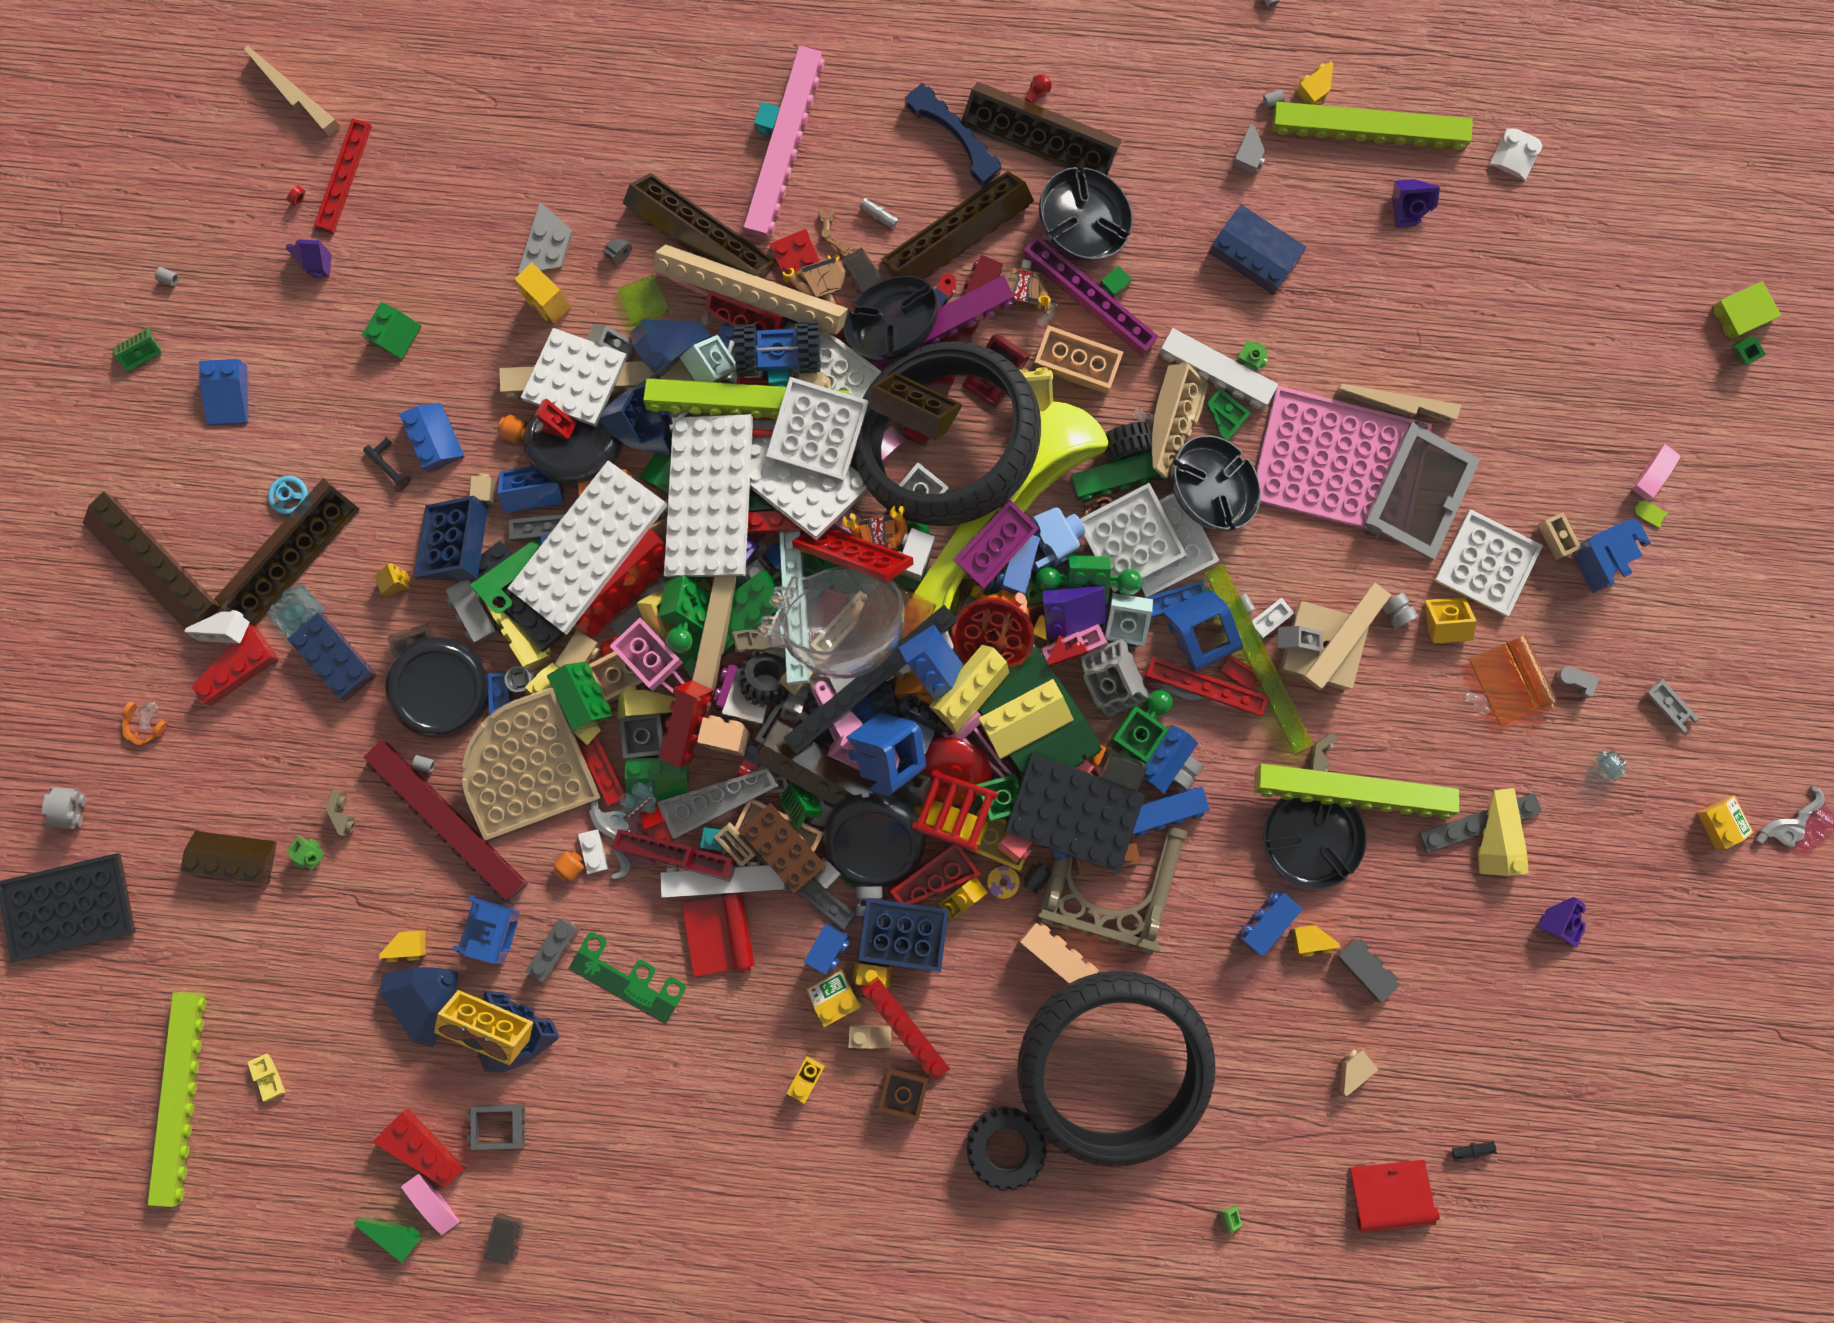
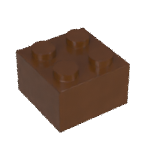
[878,1067,929,1121]

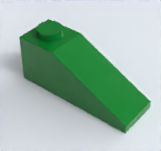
[353,1217,423,1263]

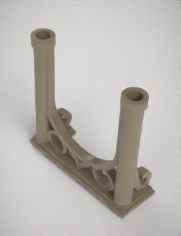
[1036,826,1188,954]

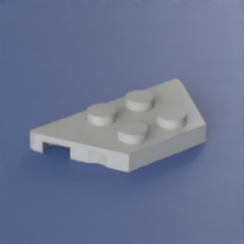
[518,203,573,275]

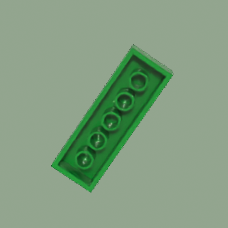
[675,571,783,678]

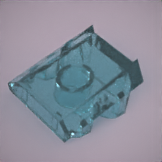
[267,583,325,638]

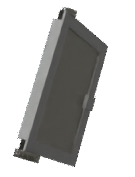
[1361,421,1480,560]

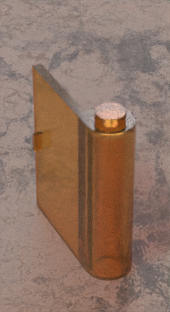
[1469,635,1557,726]

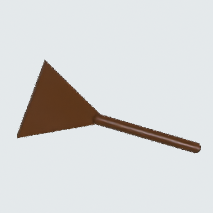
[948,579,978,638]

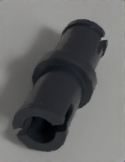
[1451,1140,1497,1161]

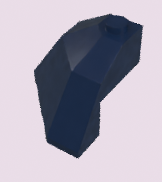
[630,319,712,376]
[600,375,673,455]
[379,967,459,1047]
[478,991,560,1072]

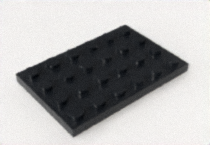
[1004,752,1146,873]
[0,853,136,962]

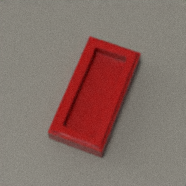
[1218,654,1264,691]

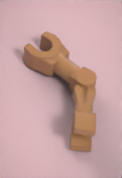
[819,207,851,258]

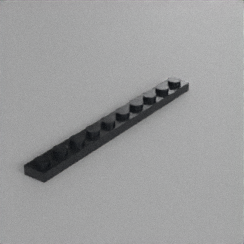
[784,605,958,755]

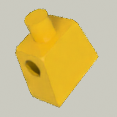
[852,961,893,988]

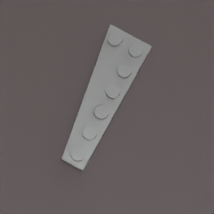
[657,768,779,839]

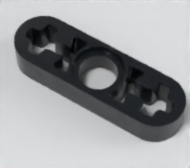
[898,695,950,733]

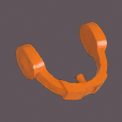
[121,702,168,745]

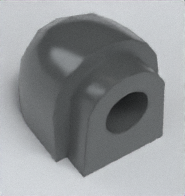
[603,239,632,266]

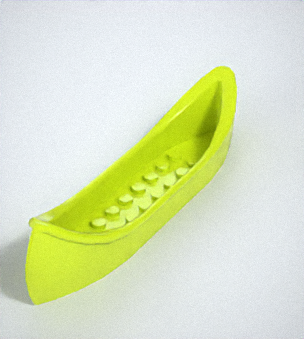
[883,402,1108,676]

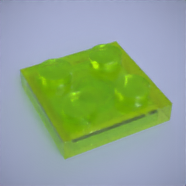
[617,274,669,326]

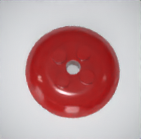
[951,598,1034,667]
[911,737,992,808]

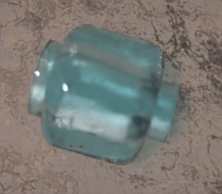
[1595,750,1627,781]

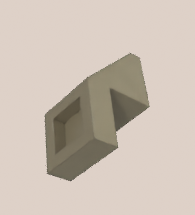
[1309,732,1337,772]
[326,789,355,836]

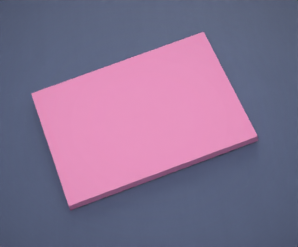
[1256,386,1432,534]

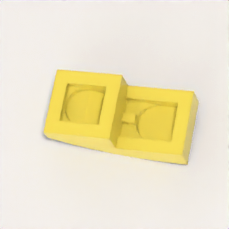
[248,1053,286,1102]

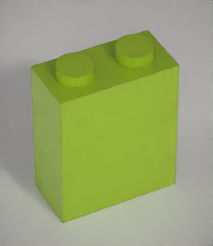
[1712,281,1781,341]

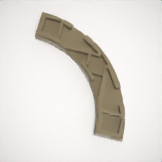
[732,630,833,696]

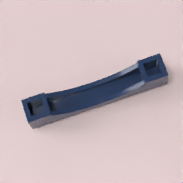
[905,83,1001,188]

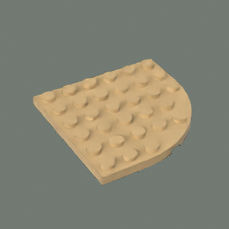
[462,687,600,841]

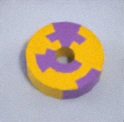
[987,866,1020,899]

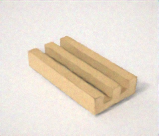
[714,822,758,867]

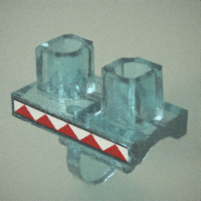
[620,782,657,818]

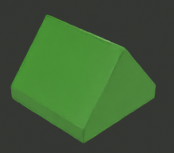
[1218,1206,1242,1233]

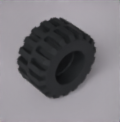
[1105,422,1152,463]
[740,652,790,707]

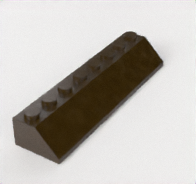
[961,81,1122,176]
[881,171,1034,279]
[623,173,776,279]
[214,478,360,626]
[83,491,221,629]
[754,719,919,810]

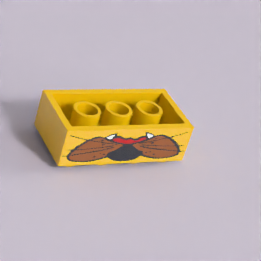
[434,990,533,1066]

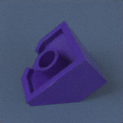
[1392,179,1440,227]
[286,239,332,279]
[1538,897,1585,948]

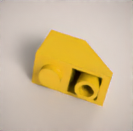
[1296,61,1333,105]
[374,563,410,597]
[938,877,988,921]
[1291,925,1340,957]
[379,930,426,962]
[786,1056,825,1104]

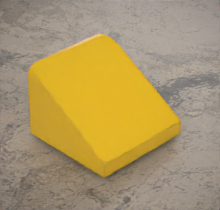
[1033,614,1046,640]

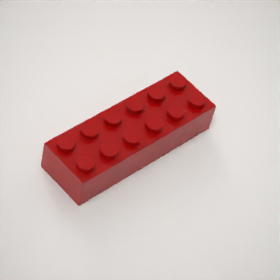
[573,528,666,638]

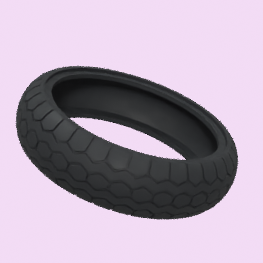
[853,342,1041,526]
[1017,971,1215,1167]

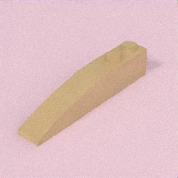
[1152,363,1209,478]

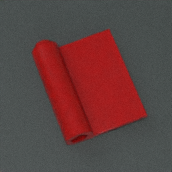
[682,892,755,977]
[1350,1159,1440,1233]

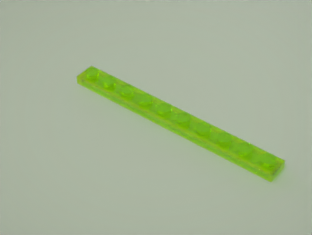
[1204,563,1314,754]

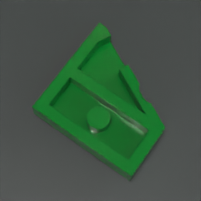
[1206,388,1251,441]

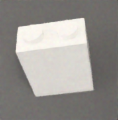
[722,668,776,726]

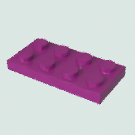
[953,500,1039,589]
[712,664,737,711]

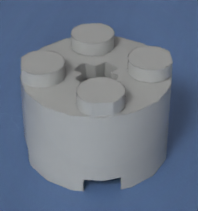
[42,787,86,829]

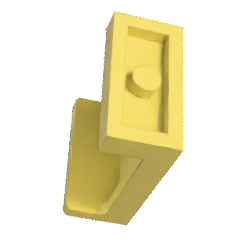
[1020,368,1053,415]

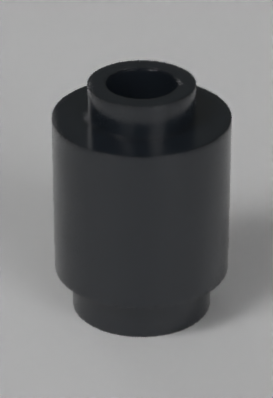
[1022,862,1050,894]

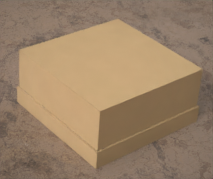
[1278,601,1369,691]

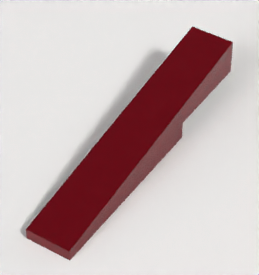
[612,829,737,882]

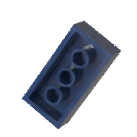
[287,612,377,702]

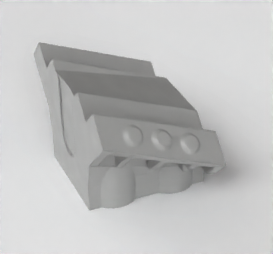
[1081,638,1149,717]

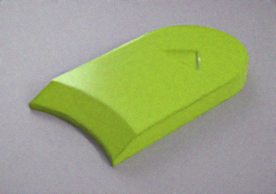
[1634,501,1669,528]

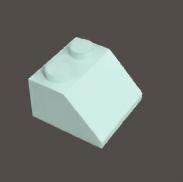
[680,335,736,383]
[1105,593,1153,646]

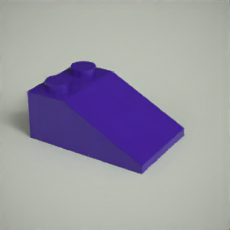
[1043,586,1107,639]

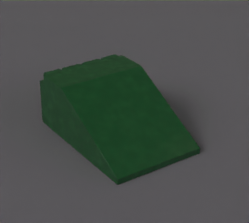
[978,644,1103,779]

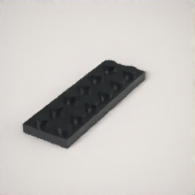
[478,540,574,652]

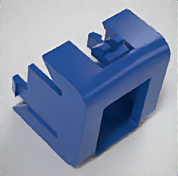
[1573,519,1651,593]
[1163,589,1243,671]
[846,713,926,796]
[453,896,520,964]

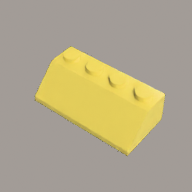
[929,645,1009,734]
[979,679,1074,759]

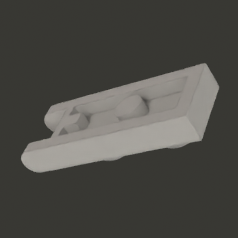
[1645,679,1699,734]

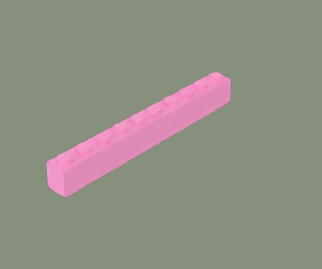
[744,46,825,240]

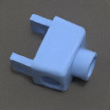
[1031,507,1085,574]

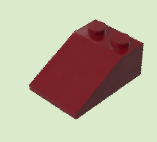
[962,334,1031,408]

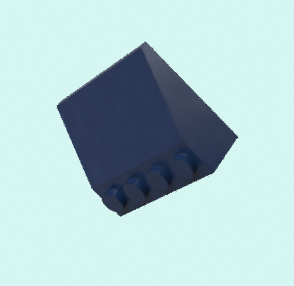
[1208,204,1306,295]
[414,495,489,581]
[856,898,949,974]

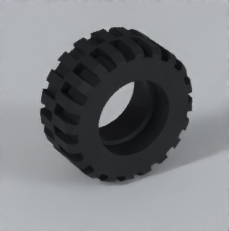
[966,1106,1047,1191]

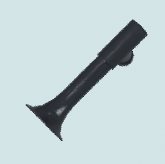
[363,437,411,492]

